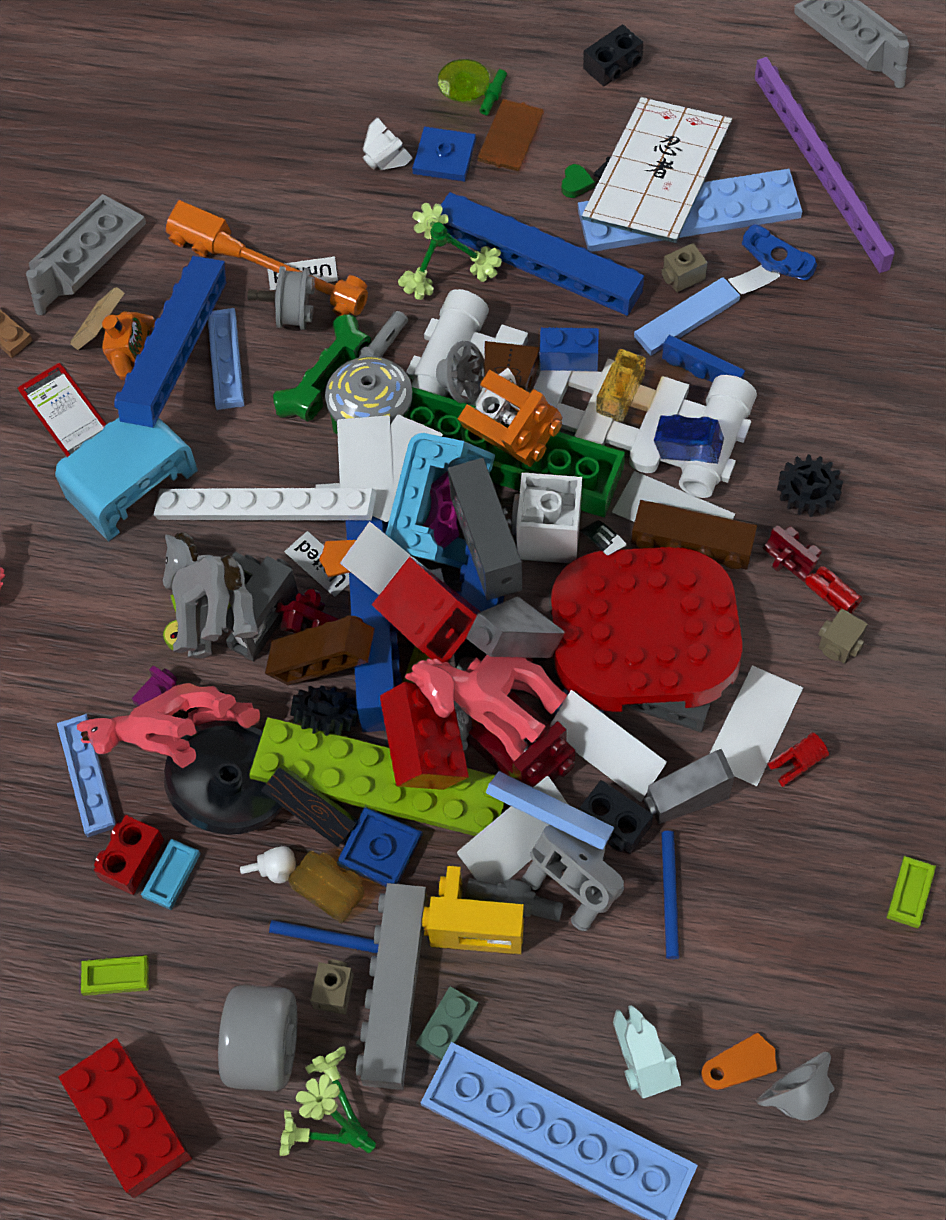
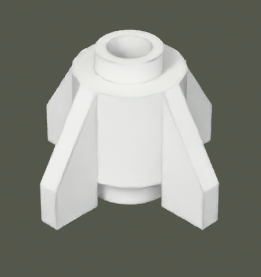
[363,118,413,170]

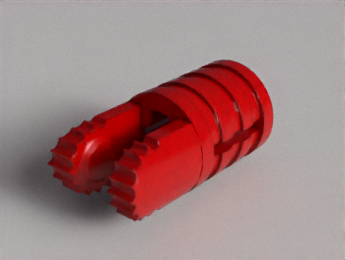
[804,566,863,614]
[767,732,829,787]

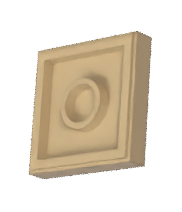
[70,287,124,350]

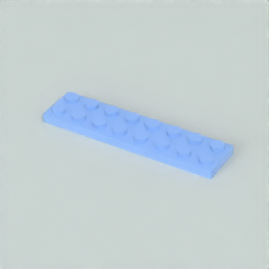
[578,169,802,252]
[421,1042,698,1220]

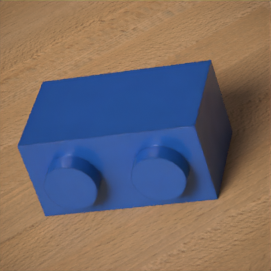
[540,327,599,371]

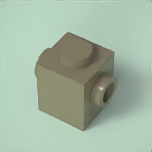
[662,243,708,292]
[818,608,868,664]
[310,960,354,1015]

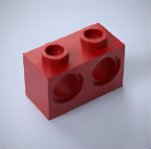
[94,815,164,895]

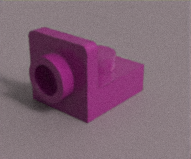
[131,665,178,706]

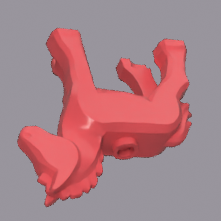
[405,655,567,762]

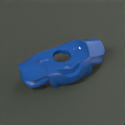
[742,224,817,280]

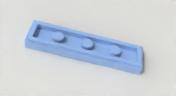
[634,277,740,356]
[208,308,245,410]
[57,714,117,838]
[486,771,614,850]

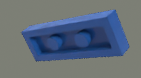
[662,335,745,383]

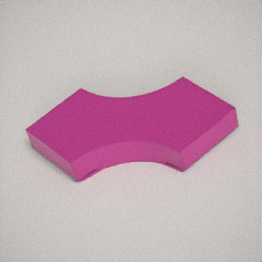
[422,471,459,549]

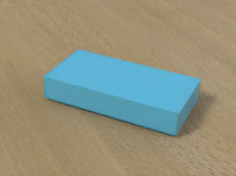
[141,839,200,910]

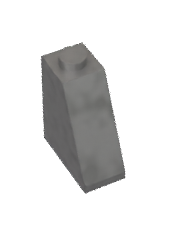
[466,596,565,658]
[644,748,734,824]

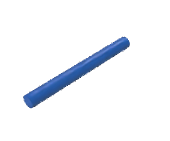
[661,831,679,959]
[269,920,379,953]

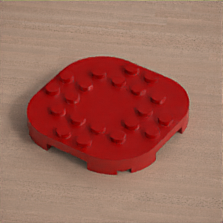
[551,547,743,712]

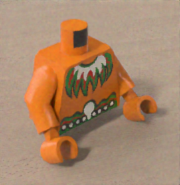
[102,311,156,380]

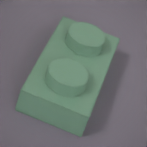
[416,986,479,1061]

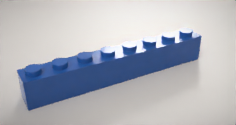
[441,192,644,316]
[114,256,226,428]

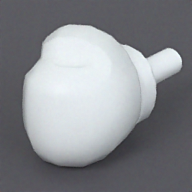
[240,846,296,883]

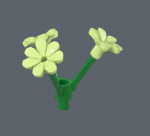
[398,203,502,300]
[279,1046,376,1156]

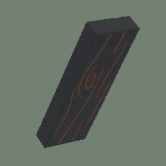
[261,764,358,847]

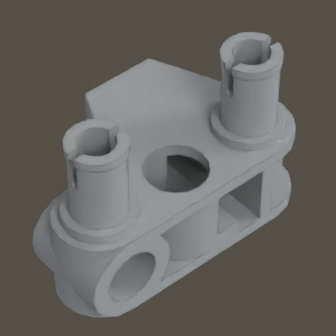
[522,825,624,931]

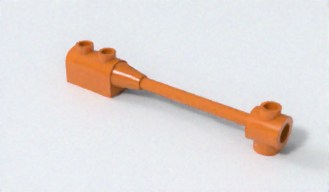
[166,200,368,316]

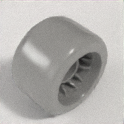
[218,985,297,1091]

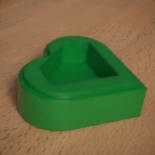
[562,164,595,198]

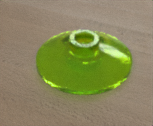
[438,59,490,102]

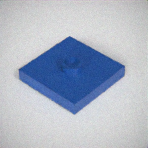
[413,127,476,182]
[337,807,422,887]

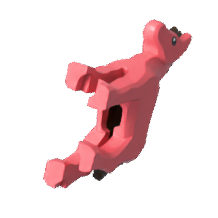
[77,683,260,768]

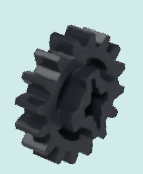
[777,454,843,517]
[290,685,358,736]

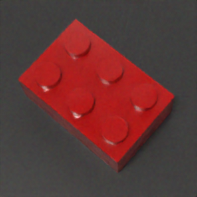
[380,682,469,790]

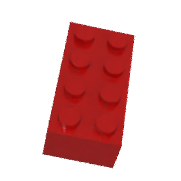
[58,1038,192,1198]

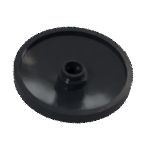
[164,721,283,835]

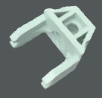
[613,1005,681,1099]

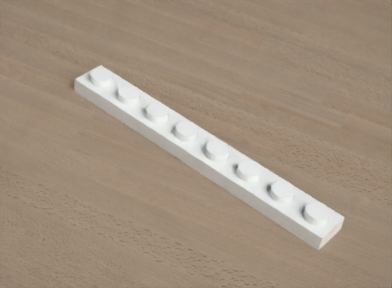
[154,488,377,520]

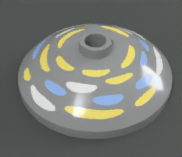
[325,356,412,425]

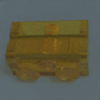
[596,349,646,422]
[288,850,365,924]

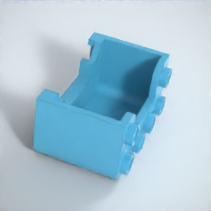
[55,418,198,542]

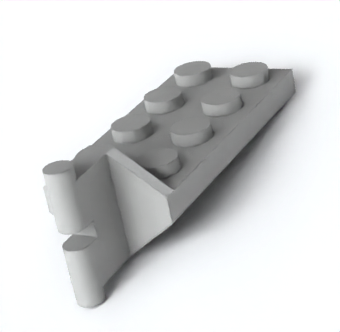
[794,0,909,88]
[26,194,146,315]

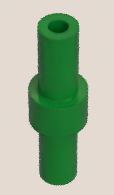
[479,69,507,115]

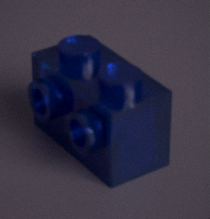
[654,414,724,464]

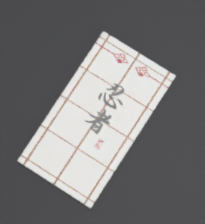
[582,97,732,243]

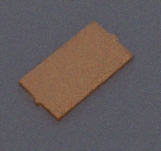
[477,99,544,172]

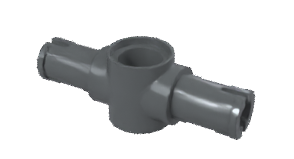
[465,878,564,922]

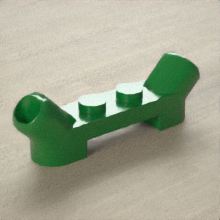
[273,314,371,422]

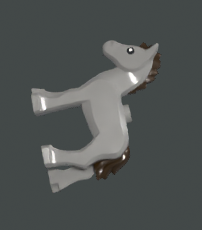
[163,532,259,658]

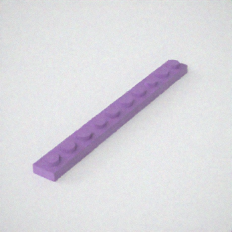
[755,57,894,273]

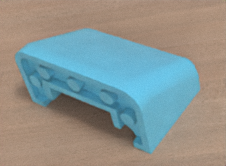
[386,433,495,569]

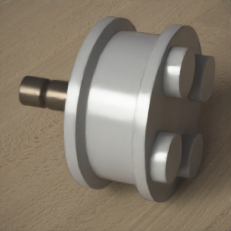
[248,266,315,330]

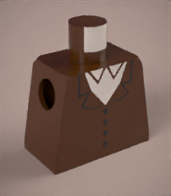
[484,341,540,409]

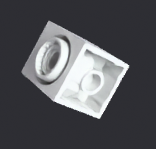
[511,473,582,563]

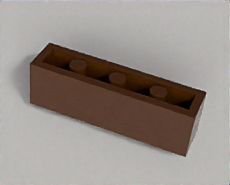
[631,500,757,570]
[265,615,374,685]

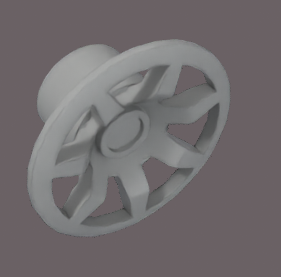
[436,341,485,404]

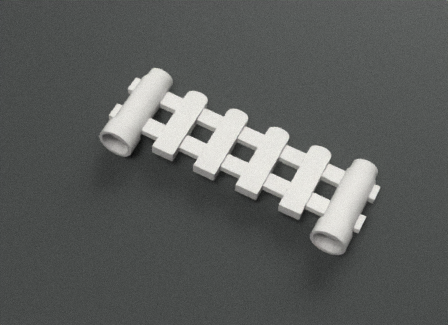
[406,289,757,498]

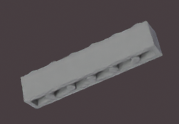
[356,883,427,1090]

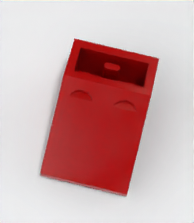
[372,556,481,663]

